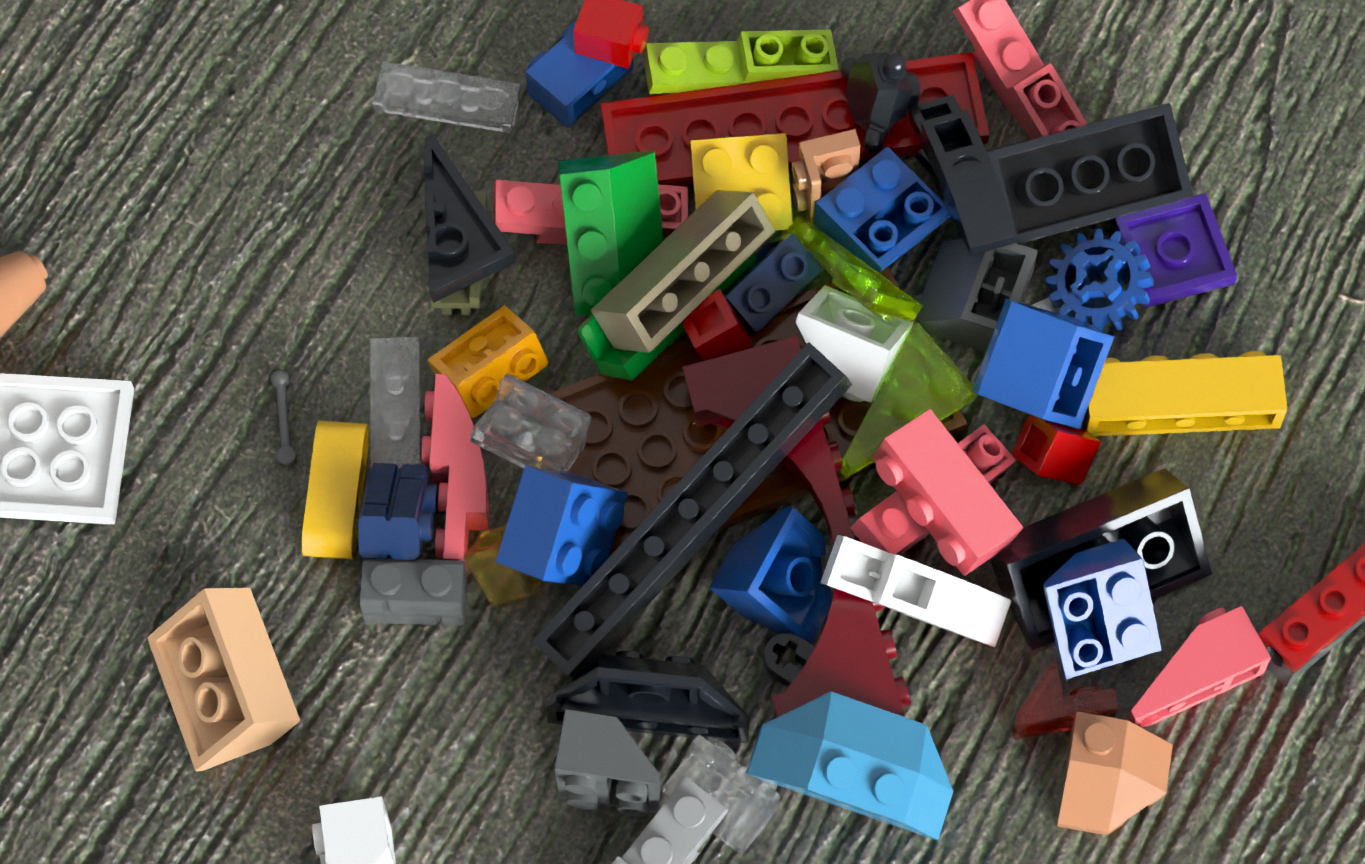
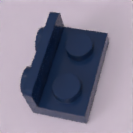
[723,233,821,332]

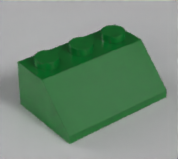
[558,150,664,316]

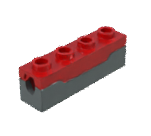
[1259,543,1365,687]

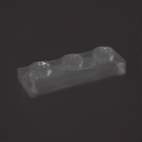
[373,61,521,133]
[370,337,421,468]

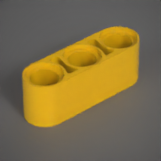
[302,420,369,560]

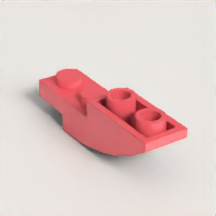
[952,0,1087,139]
[492,180,688,245]
[422,374,489,573]
[850,424,1017,555]

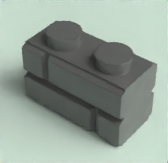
[360,558,468,626]

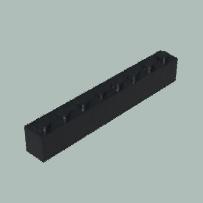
[532,342,852,678]

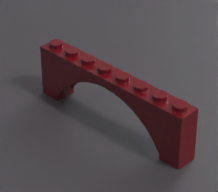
[682,336,911,717]

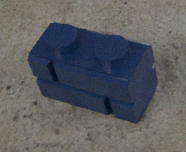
[358,463,438,560]

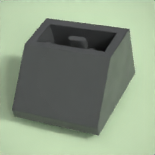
[914,239,1038,352]
[555,709,661,817]

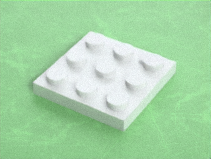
[0,373,134,525]

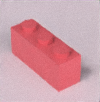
[872,409,1024,576]

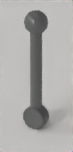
[270,369,297,467]

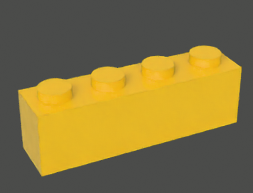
[1083,351,1287,437]

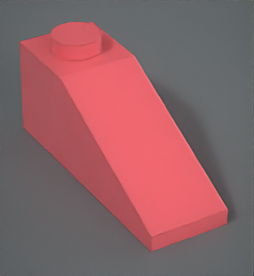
[1128,606,1271,729]

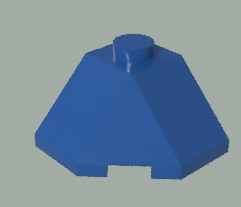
[709,507,832,643]

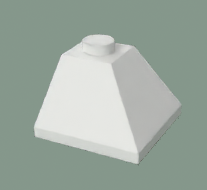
[796,285,914,403]

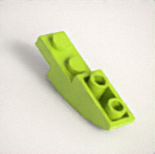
[642,29,839,94]

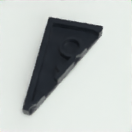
[423,135,515,303]

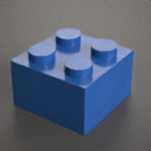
[496,465,628,586]

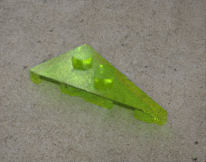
[787,215,923,322]
[840,323,976,478]

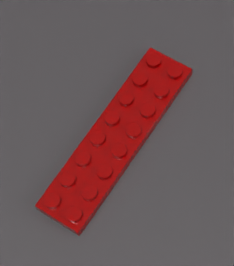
[600,52,989,186]

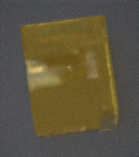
[464,525,542,606]

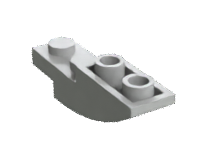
[612,776,729,864]

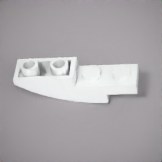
[821,535,1011,647]

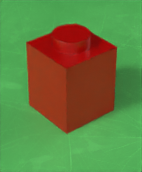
[573,0,649,69]

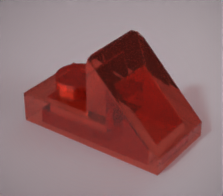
[1012,660,1118,740]

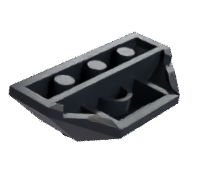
[545,651,750,743]

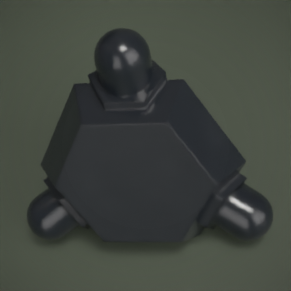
[840,52,920,153]

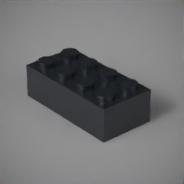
[986,103,1194,244]

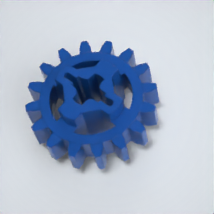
[1046,229,1154,331]

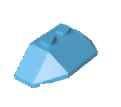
[745,691,953,840]

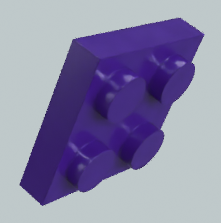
[1113,193,1237,308]

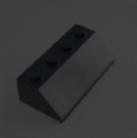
[990,468,1212,650]

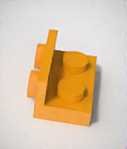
[427,305,549,418]

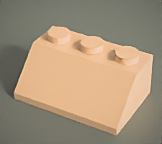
[147,588,300,771]

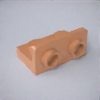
[791,129,860,226]

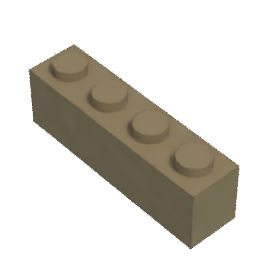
[591,190,775,353]

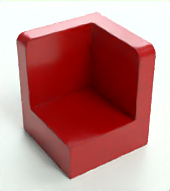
[682,289,754,361]
[1011,414,1101,485]

